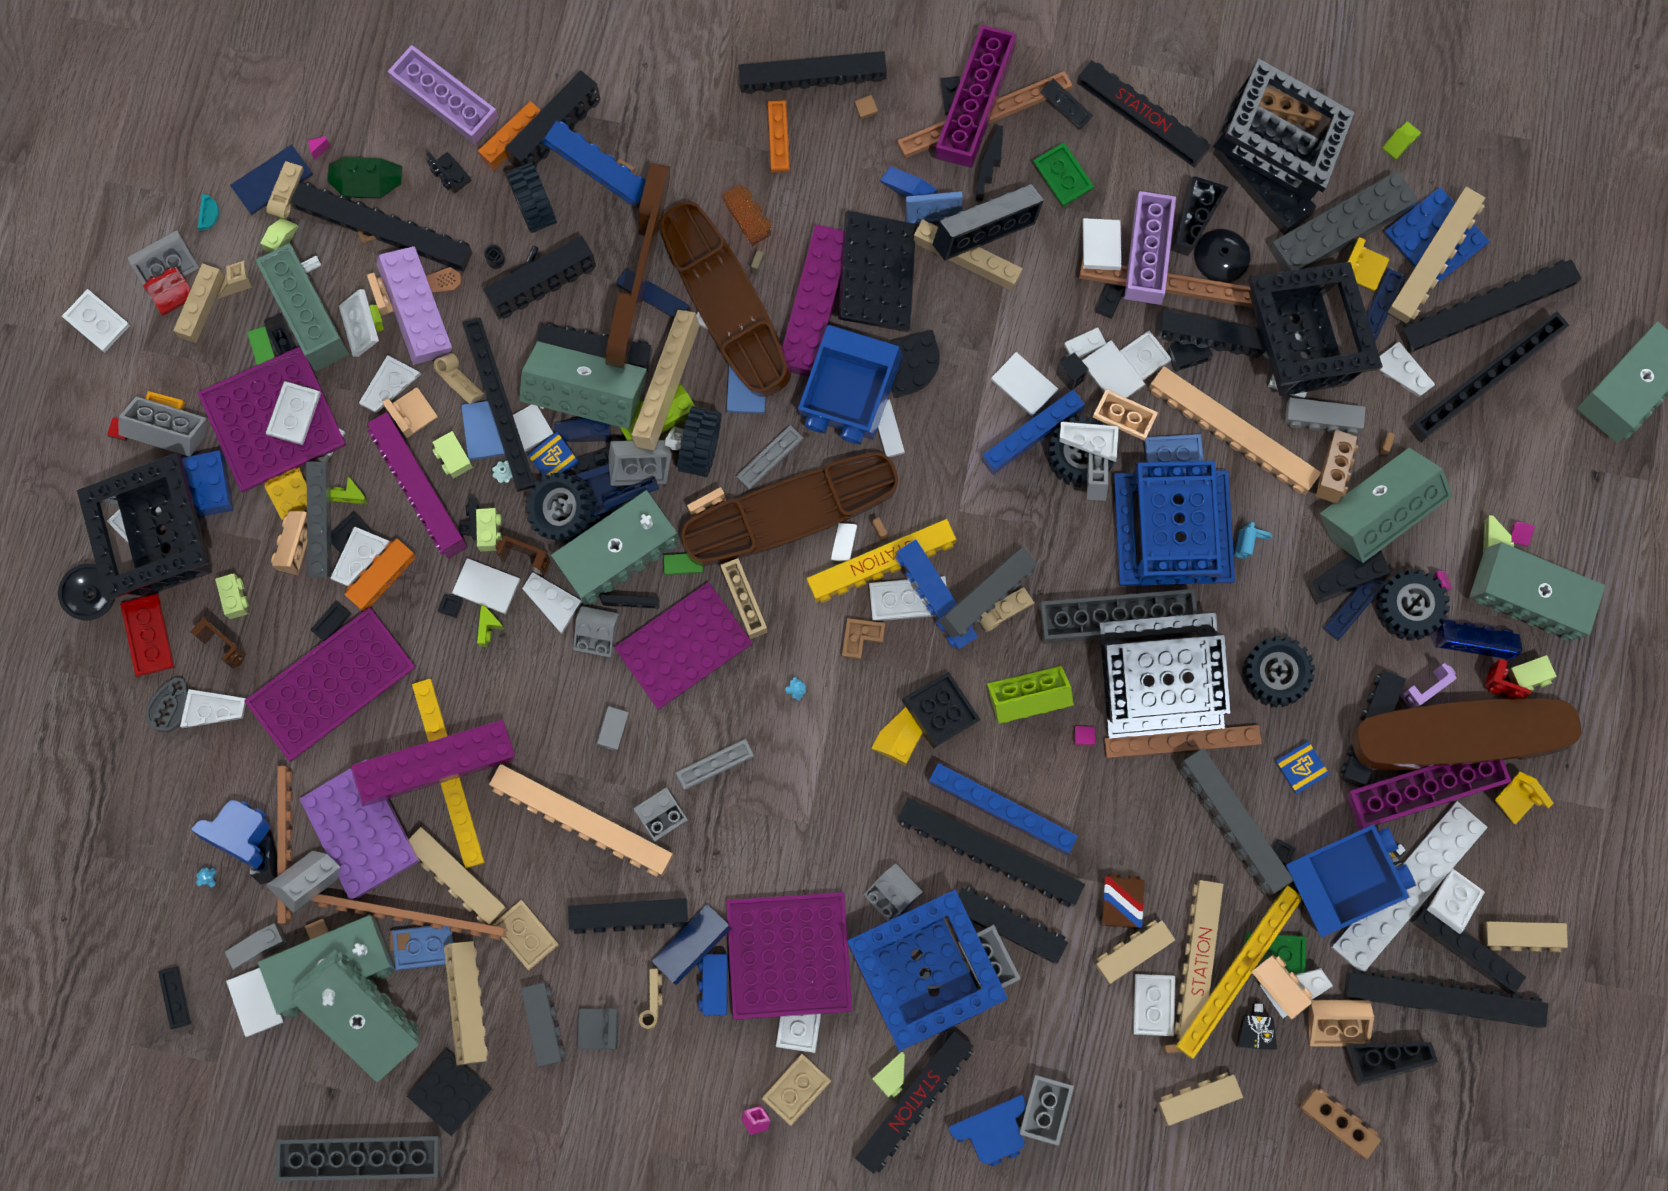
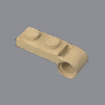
[267,161,304,219]
[434,353,484,404]
[979,587,1034,632]
[639,969,663,1029]

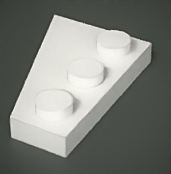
[1379,342,1435,397]
[359,355,421,413]
[1060,422,1119,462]
[330,527,390,587]

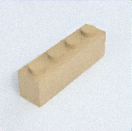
[173,263,225,343]
[720,558,768,639]
[1095,920,1175,985]
[1482,922,1568,952]
[1157,1072,1243,1126]

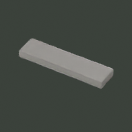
[736,425,804,491]
[676,739,754,791]

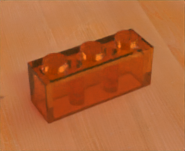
[723,184,772,246]

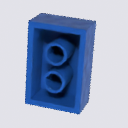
[182,450,234,517]

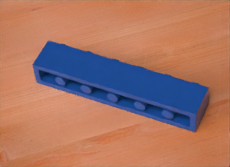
[541,121,646,207]
[982,390,1085,475]
[895,539,978,650]

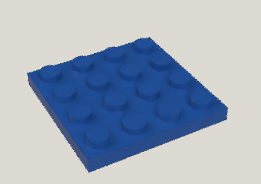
[1383,187,1490,285]

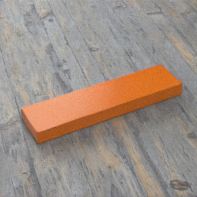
[768,100,790,173]

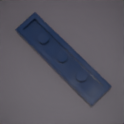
[617,268,690,319]
[1367,268,1406,341]
[1323,580,1386,641]

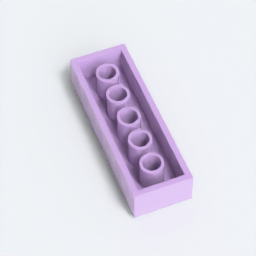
[388,45,499,145]
[1124,191,1176,305]
[376,246,452,365]

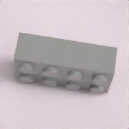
[119,397,207,457]

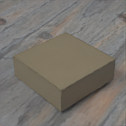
[751,250,765,275]

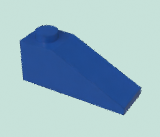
[880,166,937,198]

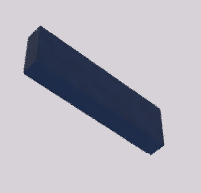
[602,477,659,509]

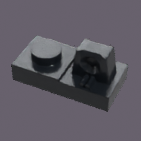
[574,448,609,475]
[459,498,479,540]

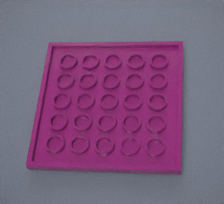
[197,347,347,493]
[726,892,852,1020]

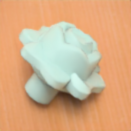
[492,461,512,483]

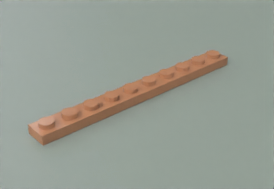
[898,71,1073,159]
[1079,259,1253,308]
[311,894,507,940]

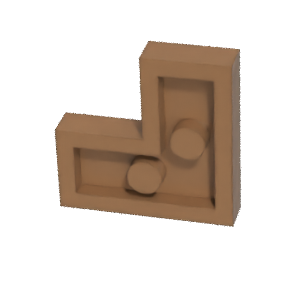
[842,618,885,660]

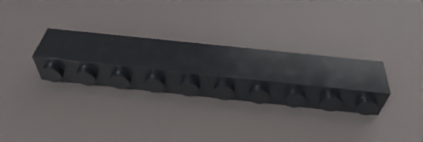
[290,183,472,272]
[1399,259,1582,354]
[1409,311,1569,443]
[897,798,1085,908]
[1343,970,1549,1028]

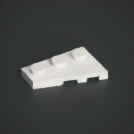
[522,572,582,634]
[180,689,246,728]
[1260,968,1333,1018]

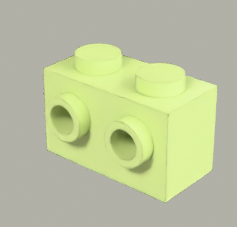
[432,431,473,479]
[476,508,502,552]
[215,573,249,619]
[1507,655,1557,691]

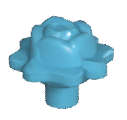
[785,677,806,701]
[196,867,217,888]

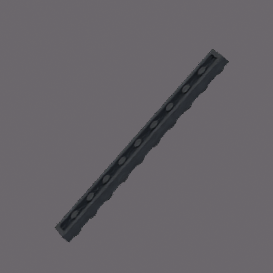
[462,317,536,492]

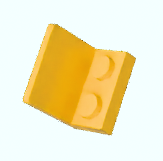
[1347,237,1389,291]
[264,467,307,520]
[1495,772,1553,824]

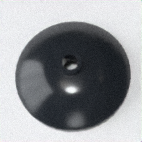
[1194,229,1251,283]
[58,564,116,621]

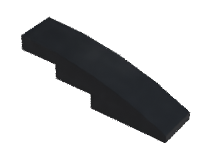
[976,125,1003,201]

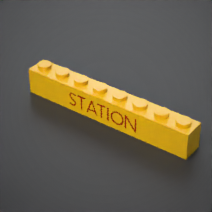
[807,519,956,603]

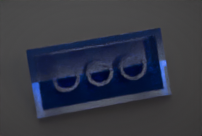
[1435,620,1523,660]

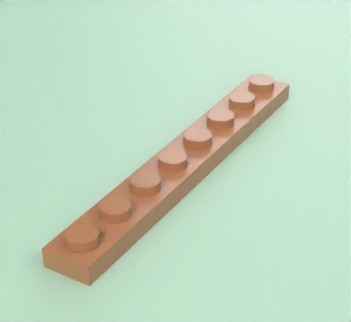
[1104,725,1262,759]
[278,766,293,925]

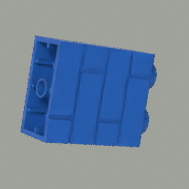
[798,325,902,444]
[1286,824,1417,938]

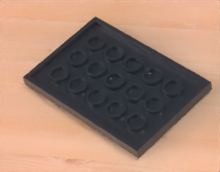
[838,211,916,332]

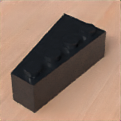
[1170,176,1228,256]
[1309,550,1391,604]
[1344,1042,1438,1086]

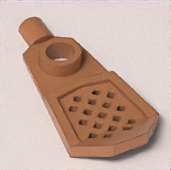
[426,267,462,293]

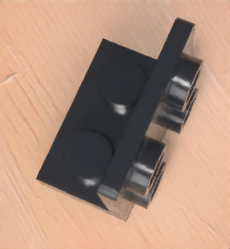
[426,152,472,194]

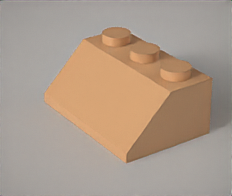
[1093,389,1158,441]
[271,511,308,575]
[1252,955,1314,1019]
[1308,1000,1374,1046]

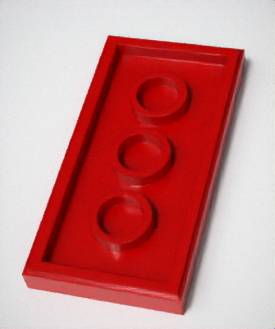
[120,594,175,677]

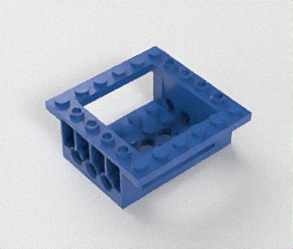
[1114,461,1235,586]
[847,890,1008,1052]

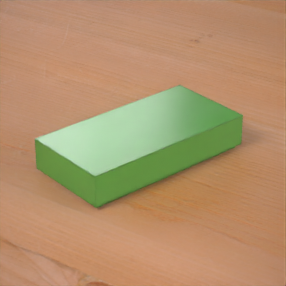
[247,326,275,365]
[664,554,703,575]

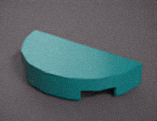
[197,194,220,231]

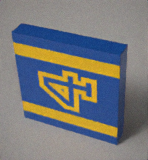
[528,432,580,476]
[1275,741,1329,794]

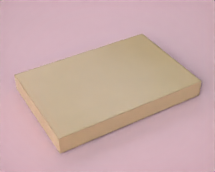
[491,900,559,971]
[762,1054,831,1126]

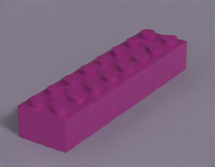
[936,25,1016,168]
[783,224,844,377]
[367,412,468,559]
[351,720,515,807]
[1346,760,1512,831]

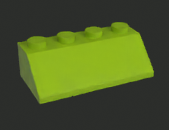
[619,382,695,441]
[987,666,1074,724]

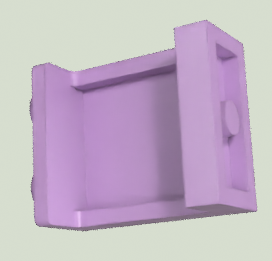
[1400,663,1457,709]

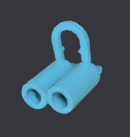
[1234,522,1272,559]

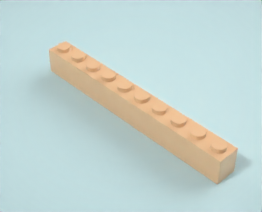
[1149,366,1321,495]
[489,764,674,877]

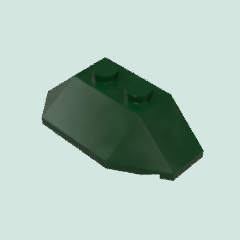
[327,157,403,199]

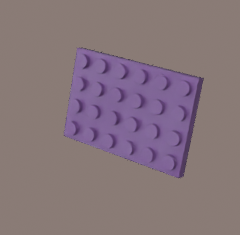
[300,759,420,901]

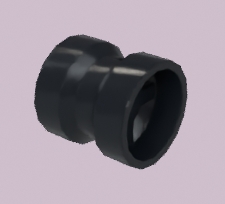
[484,245,505,269]

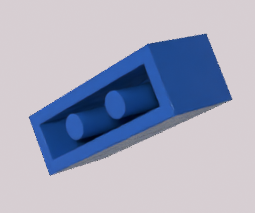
[699,954,728,1016]

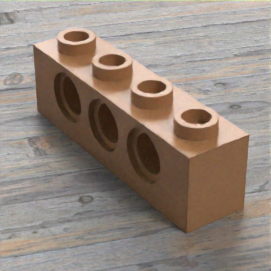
[1259,87,1322,128]
[1316,429,1358,504]
[1298,1089,1381,1160]

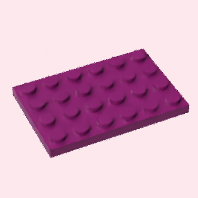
[614,582,753,710]

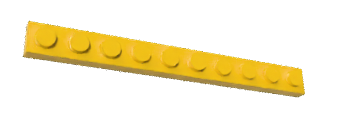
[412,679,485,869]
[1175,885,1302,1059]

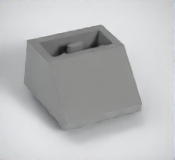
[573,606,619,657]
[634,787,688,841]
[863,864,923,921]

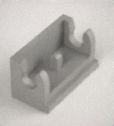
[595,707,629,750]

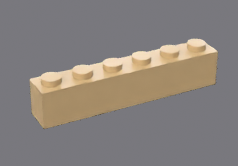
[914,219,1023,292]
[409,827,507,926]
[444,941,488,1065]

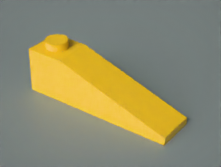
[871,707,923,767]

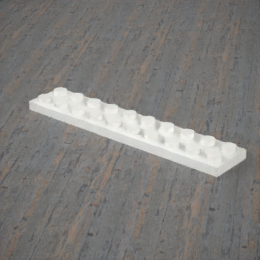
[1331,801,1487,972]

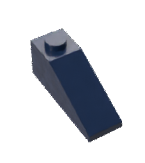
[554,418,611,442]

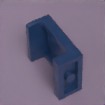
[574,464,623,523]

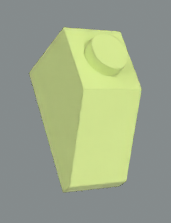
[260,218,298,253]
[1483,515,1514,552]
[872,1052,905,1097]

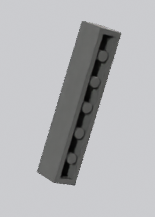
[306,462,332,577]
[938,547,1037,638]

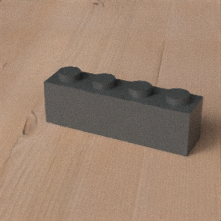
[521,983,566,1067]

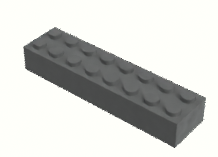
[1269,171,1419,272]
[1039,589,1197,644]
[1179,748,1294,897]
[275,1136,442,1182]

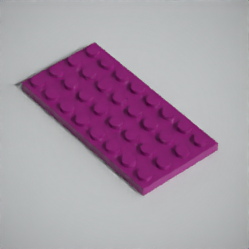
[245,607,416,762]

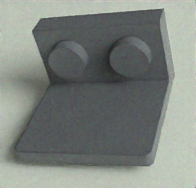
[577,1008,619,1050]

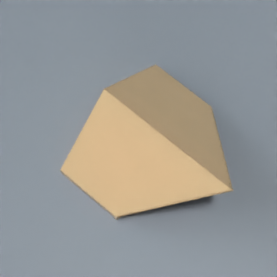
[217,261,252,299]

